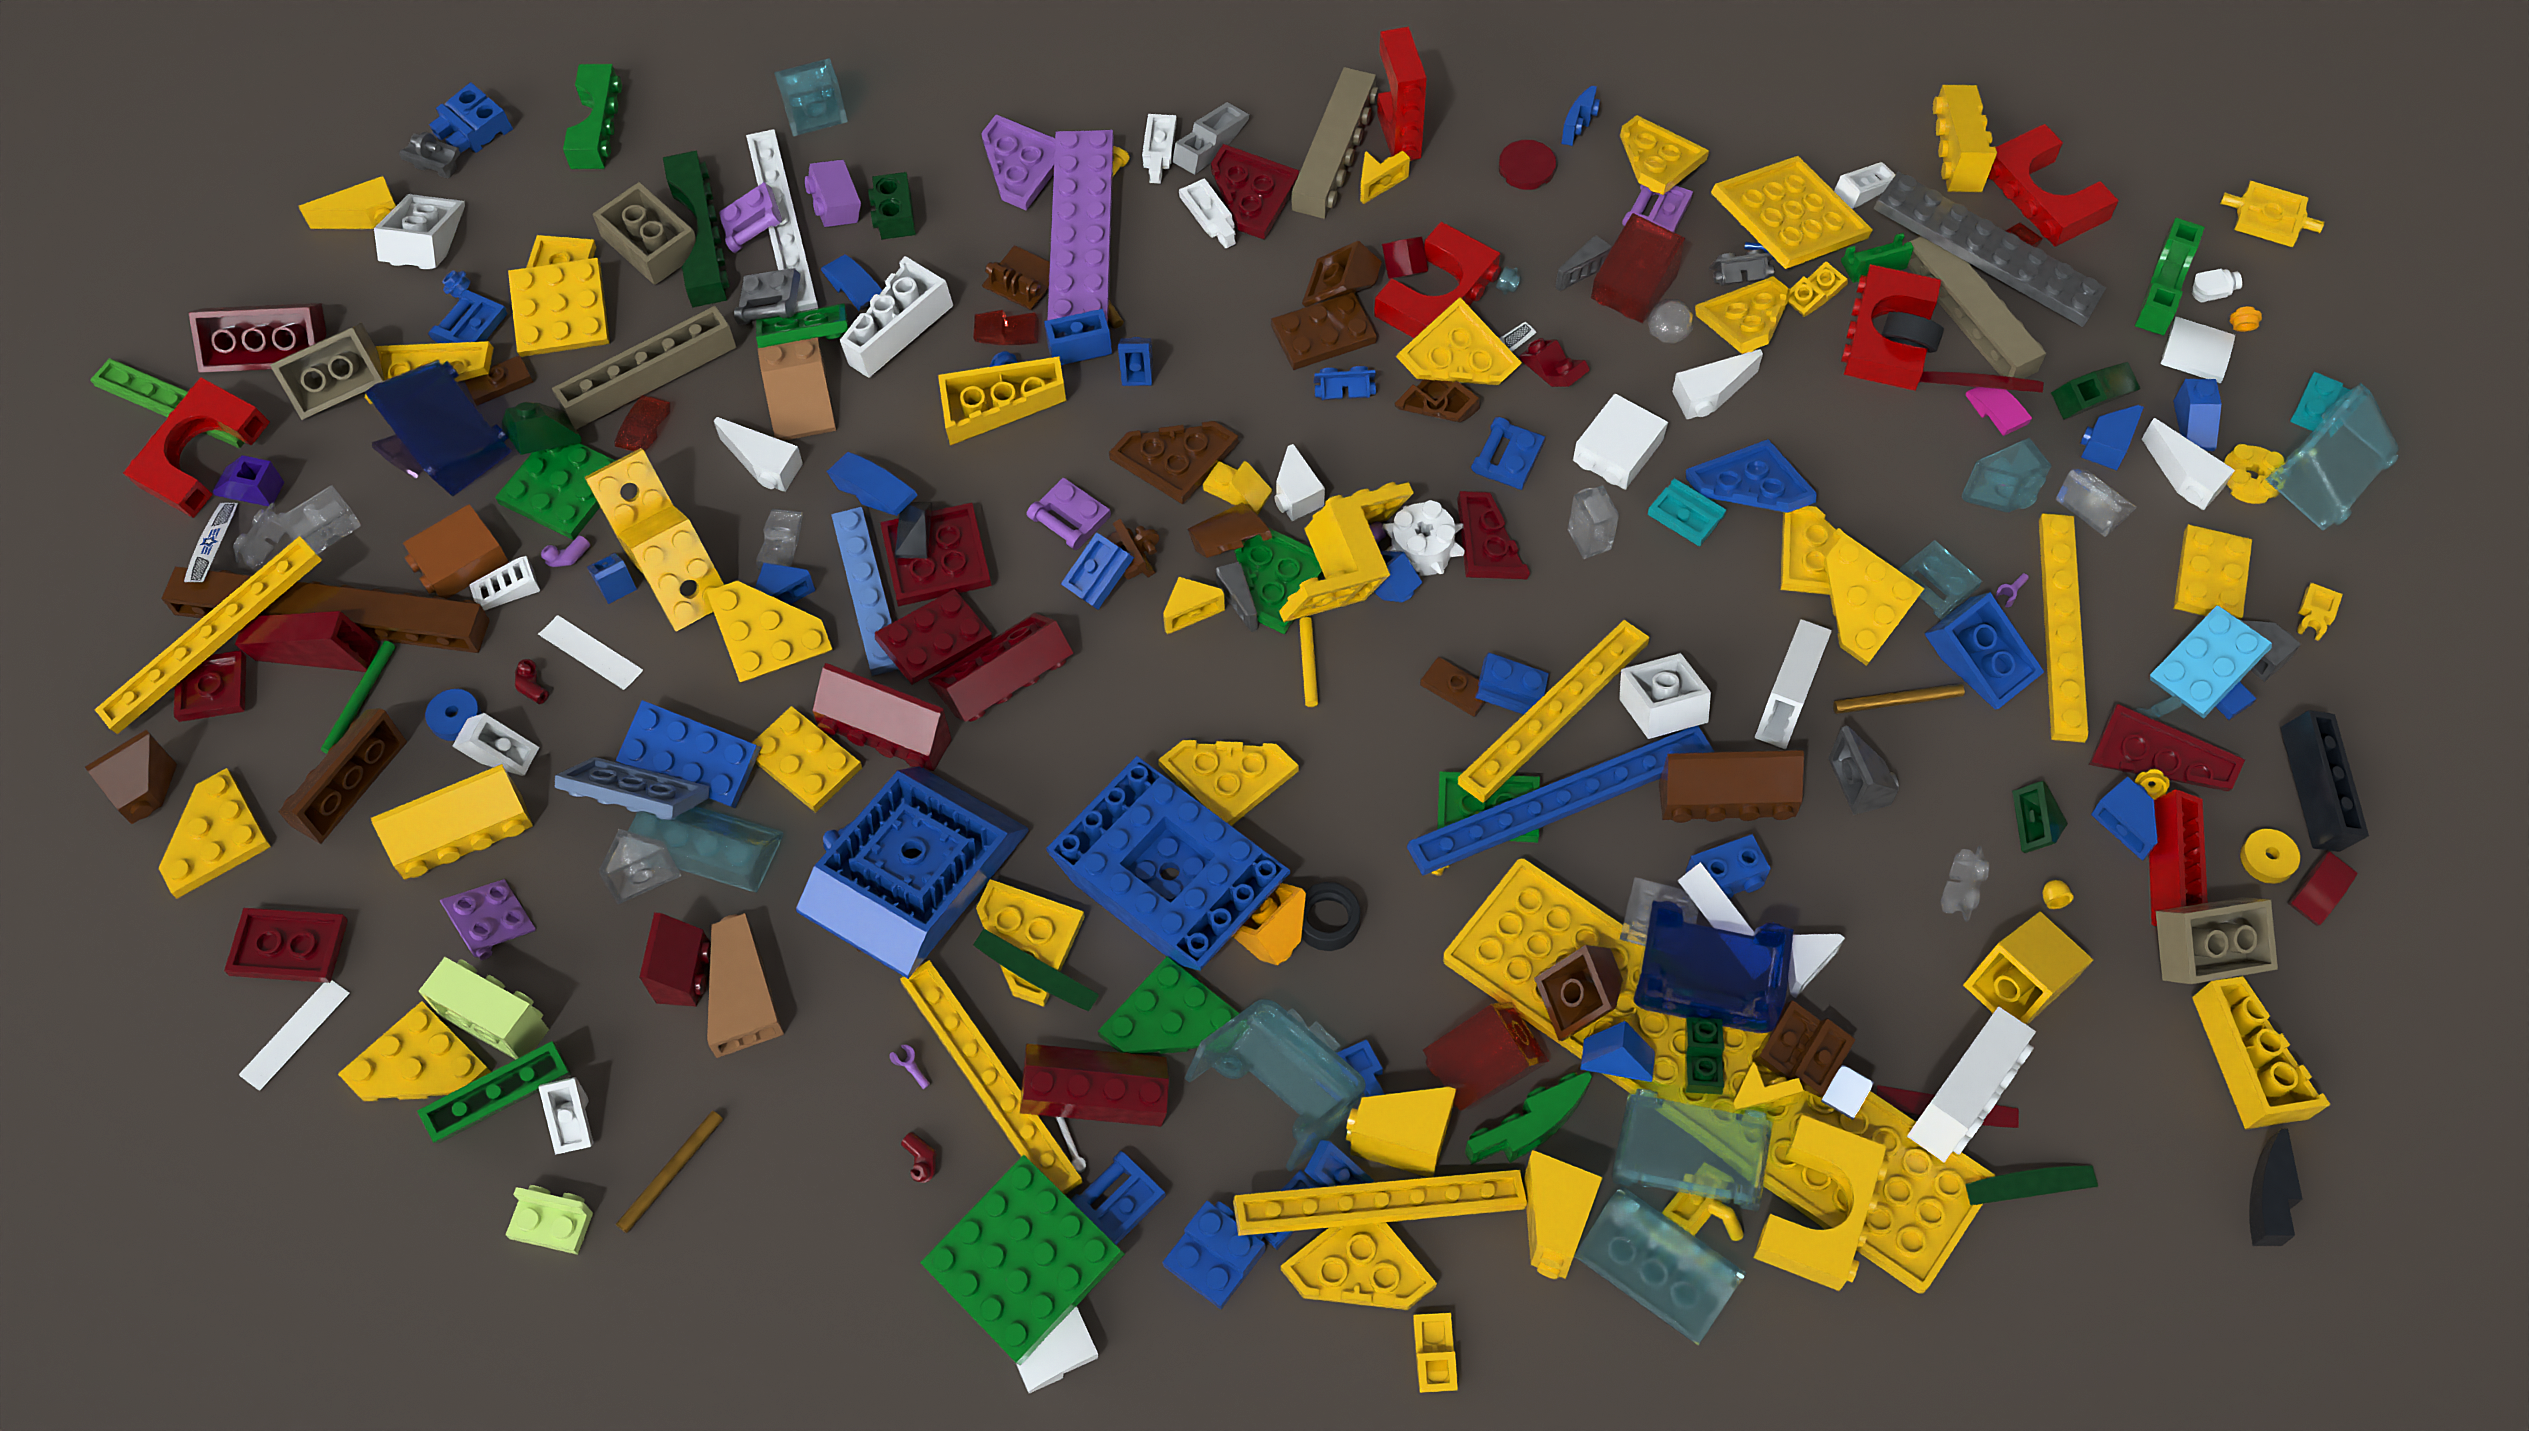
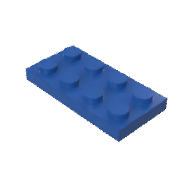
[615,700,761,808]

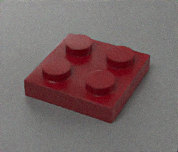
[174,650,246,722]

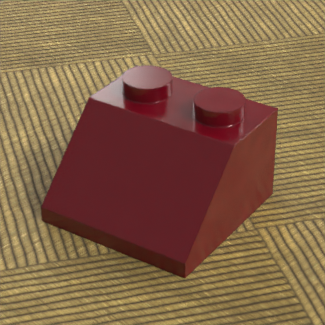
[639,912,711,1007]

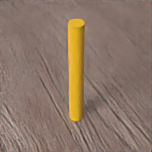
[1299,617,1318,707]

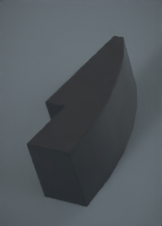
[2249,1128,2303,1246]

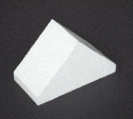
[1784,934,1845,998]

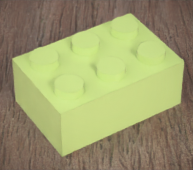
[418,957,549,1060]

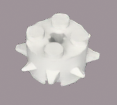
[1382,500,1465,576]

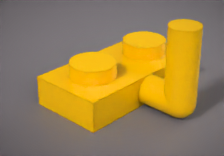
[1661,1160,1744,1241]

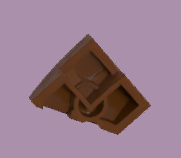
[1395,379,1480,422]
[1188,503,1272,558]

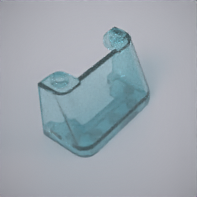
[2265,382,2399,531]
[1611,1089,1773,1212]

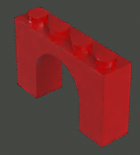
[1377,26,1427,161]
[1988,124,2119,247]
[1374,221,1501,338]
[1841,264,1941,391]
[123,377,270,518]

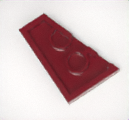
[1457,491,1530,580]

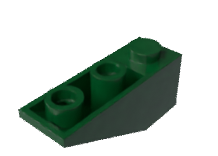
[2051,362,2141,420]

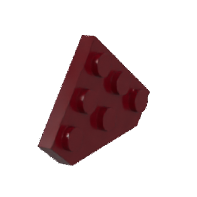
[1211,144,1300,240]

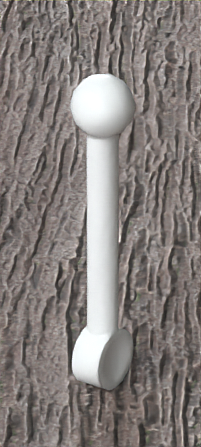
[1056,1117,1086,1173]

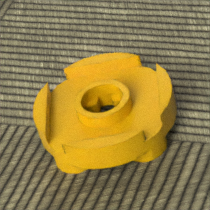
[2223,444,2287,504]

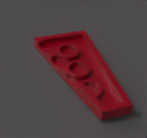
[2088,704,2245,792]

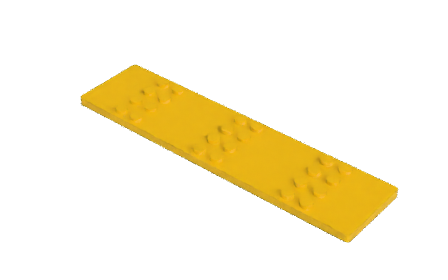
[1443,859,1995,1294]

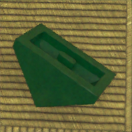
[2012,781,2068,853]

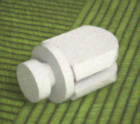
[2192,269,2242,302]

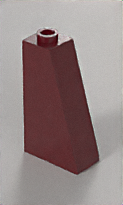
[235,611,379,672]

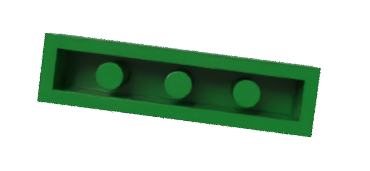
[417,1041,571,1144]

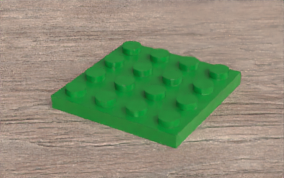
[920,1155,1125,1366]

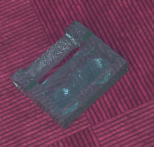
[1898,540,1982,620]

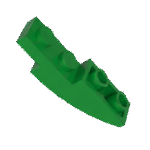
[1465,1071,1592,1165]

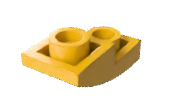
[1788,262,1848,317]

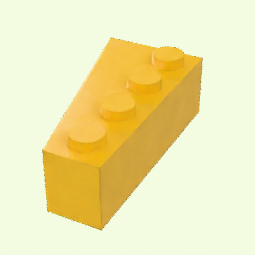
[1933,85,1997,192]

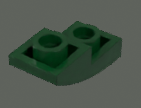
[1685,1017,1724,1095]

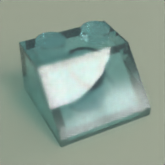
[1961,438,2052,513]

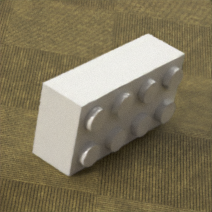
[1907,1006,2036,1162]

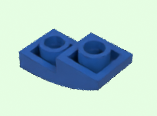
[1561,86,1600,146]
[821,254,883,311]

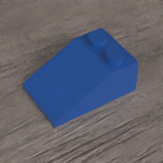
[1924,592,2044,710]

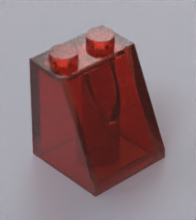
[1591,213,1685,324]
[1423,1001,1550,1111]

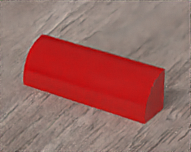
[2149,789,2208,926]

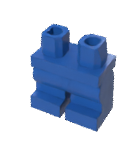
[429,82,513,154]

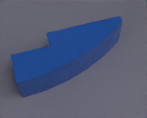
[826,452,918,516]

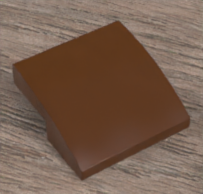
[1753,1000,1856,1097]

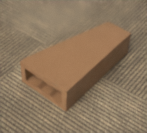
[707,913,784,1058]

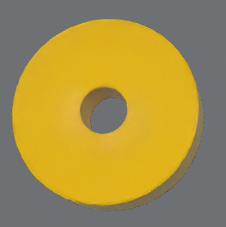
[2240,829,2300,884]

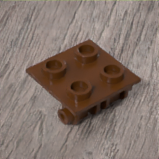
[982,245,1050,310]

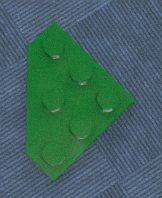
[1234,528,1323,635]
[1098,956,1246,1054]

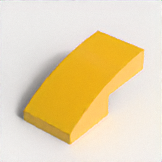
[1413,1313,1458,1393]

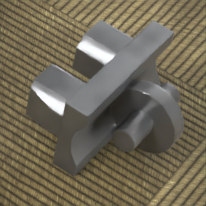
[399,132,460,179]

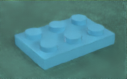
[2150,605,2272,719]

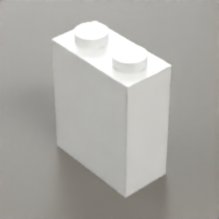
[1573,394,1668,490]

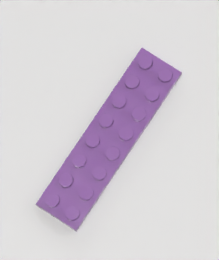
[1048,130,1114,325]

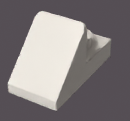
[539,1077,593,1155]

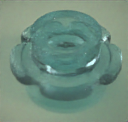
[1496,266,1521,295]

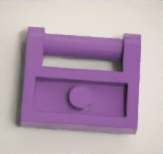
[719,182,782,253]
[1622,184,1693,240]
[1027,477,1111,550]

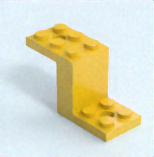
[584,448,724,632]
[1279,482,1413,622]

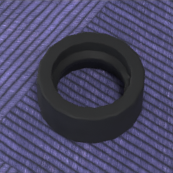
[1881,312,1944,353]
[1301,882,1361,951]

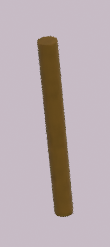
[1833,684,1965,714]
[615,1110,723,1233]

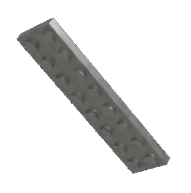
[1873,171,2106,327]

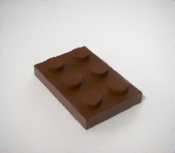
[1271,292,1377,370]

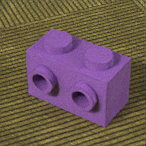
[805,160,861,227]

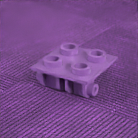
[440,879,536,960]

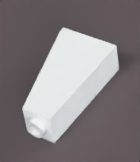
[1755,619,1832,750]

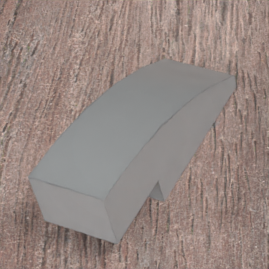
[1172,102,1250,175]

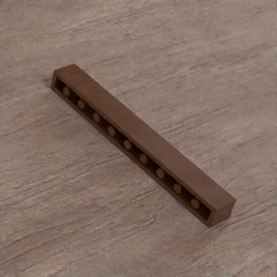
[161,566,490,653]

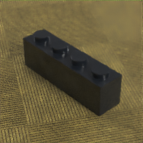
[2280,710,2369,852]

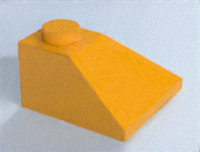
[1232,883,1306,966]

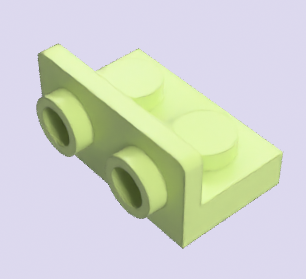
[506,1185,593,1255]

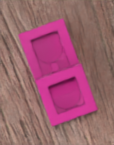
[1965,387,2032,436]

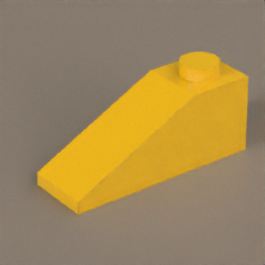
[299,176,397,229]

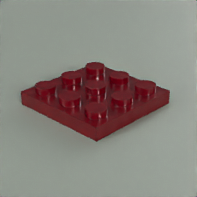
[880,502,992,607]

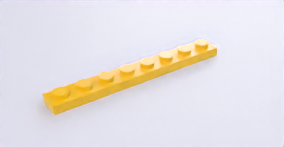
[2039,513,2088,743]
[94,536,322,734]
[1458,620,1650,803]
[900,960,1083,1195]
[1233,1170,1527,1236]

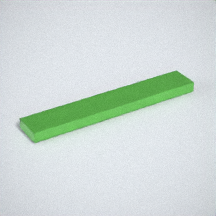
[91,358,245,448]

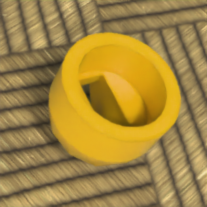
[2042,880,2074,909]

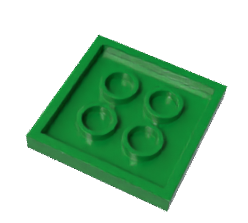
[495,443,616,540]

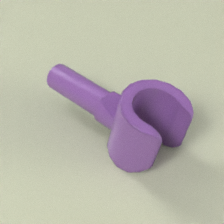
[1995,573,2029,607]
[890,1045,930,1090]

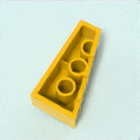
[938,357,1066,446]
[2192,976,2331,1130]

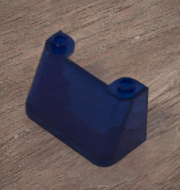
[365,360,512,496]
[1634,900,1794,1033]

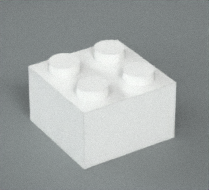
[1619,653,1711,739]

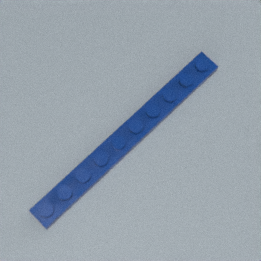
[1407,725,1714,876]

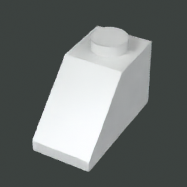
[1274,444,1325,521]
[453,713,539,776]

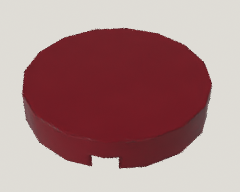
[1499,140,1556,190]

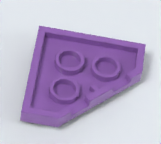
[981,115,1055,211]

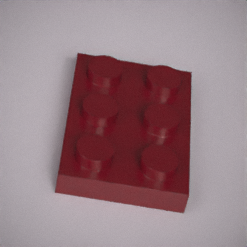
[875,589,992,685]
[224,908,348,983]

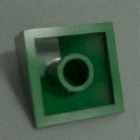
[501,402,582,455]

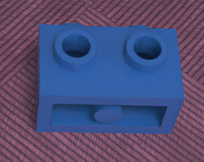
[1044,309,1112,365]
[1686,834,1771,899]

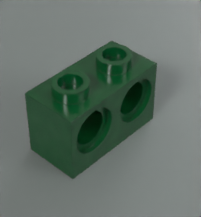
[868,172,916,240]

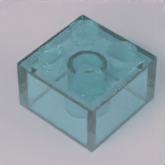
[774,58,848,136]

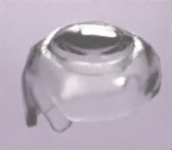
[1647,299,1694,343]

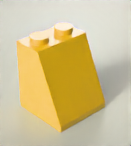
[1963,911,2093,1025]
[1346,1087,1456,1178]
[1524,1150,1602,1279]

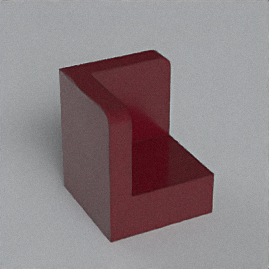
[1382,236,1428,279]

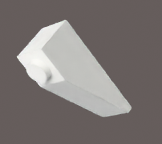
[1672,349,1763,419]
[714,417,803,492]
[2142,418,2235,510]

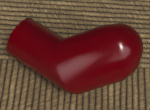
[515,659,549,704]
[901,1132,937,1183]

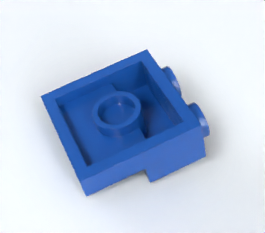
[1162,1200,1265,1309]

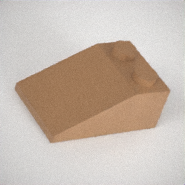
[758,337,836,441]

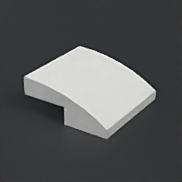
[2161,317,2235,383]
[1016,1306,1098,1393]

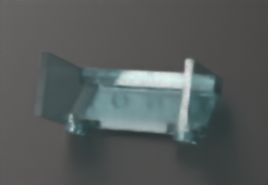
[1185,999,1365,1172]

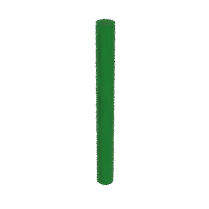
[320,641,396,754]

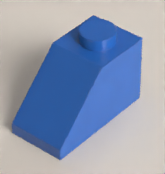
[1118,337,1153,386]
[2173,379,2222,451]
[2080,405,2144,471]
[1374,551,1423,602]
[2091,776,2158,861]

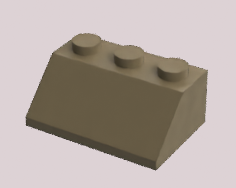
[270,322,385,420]

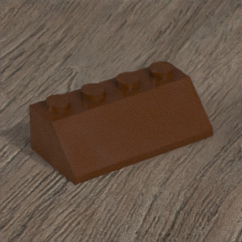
[278,708,407,844]
[1659,750,1804,823]

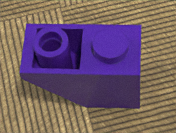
[213,455,284,507]

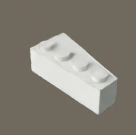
[840,256,953,378]

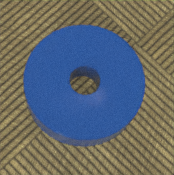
[425,689,482,741]

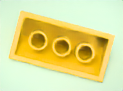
[371,764,533,880]

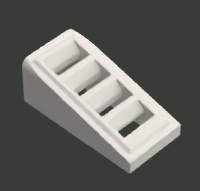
[1834,162,1896,209]
[469,556,540,611]

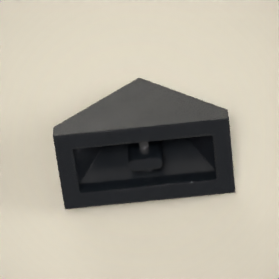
[895,502,933,558]

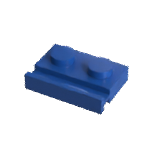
[1061,532,1134,610]
[1475,652,1549,715]

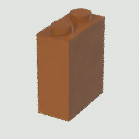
[403,504,509,599]

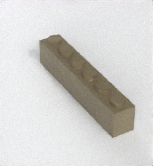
[1292,67,1379,219]
[1907,236,2046,379]
[552,306,737,429]

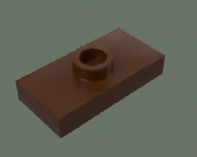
[464,355,533,406]
[1420,656,1486,717]

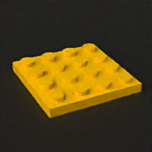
[1711,156,1873,269]

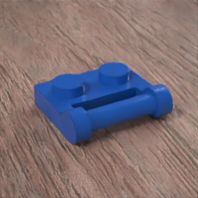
[428,290,508,343]
[1471,417,1545,490]
[1070,1151,1166,1245]

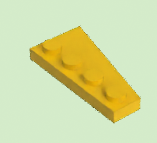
[365,341,494,404]

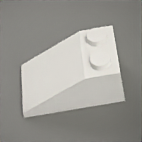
[374,194,465,269]

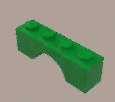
[563,64,622,169]
[2135,217,2205,336]

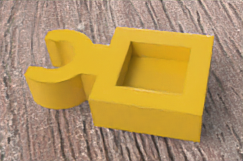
[2297,583,2343,641]

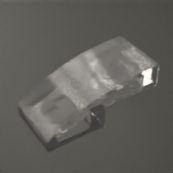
[756,509,803,570]

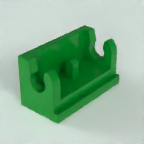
[1841,233,1914,283]

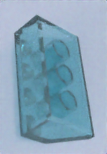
[624,806,784,893]
[1574,1186,1747,1345]

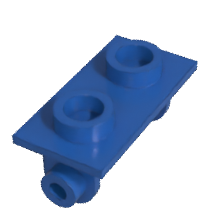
[1314,366,1376,400]

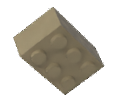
[592,182,696,285]
[2156,897,2278,984]

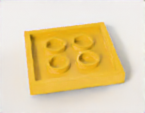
[508,258,610,357]

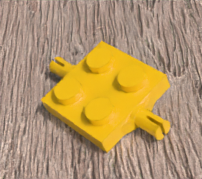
[2220,180,2325,247]

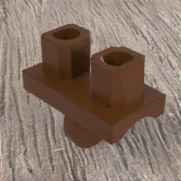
[1106,519,1160,580]

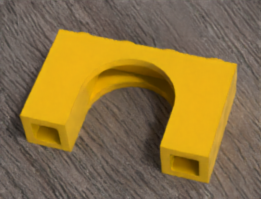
[1753,1115,1889,1291]

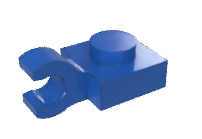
[1335,1039,1384,1097]

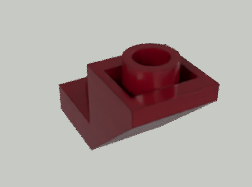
[1519,338,1590,387]

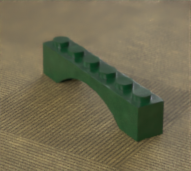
[663,150,730,308]

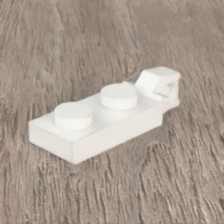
[1142,114,1177,184]
[1179,178,1236,248]

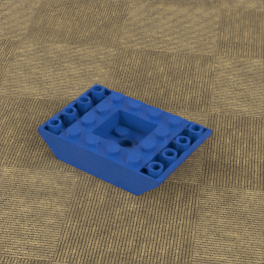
[1046,756,1290,971]
[796,766,1029,979]

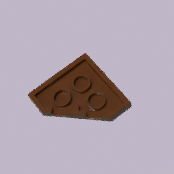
[1109,421,1239,505]

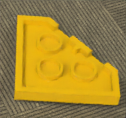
[1620,115,1709,195]
[1695,276,1789,354]
[1396,297,1522,385]
[1780,506,1844,595]
[1824,533,1924,666]
[706,581,833,683]
[1158,740,1299,826]
[159,768,271,899]
[976,879,1085,1007]
[338,1001,491,1101]
[1280,1222,1437,1310]

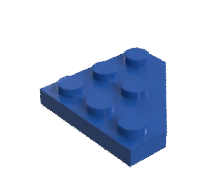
[1686,439,1817,513]

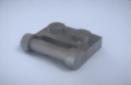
[734,268,801,325]

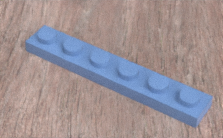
[831,507,898,676]

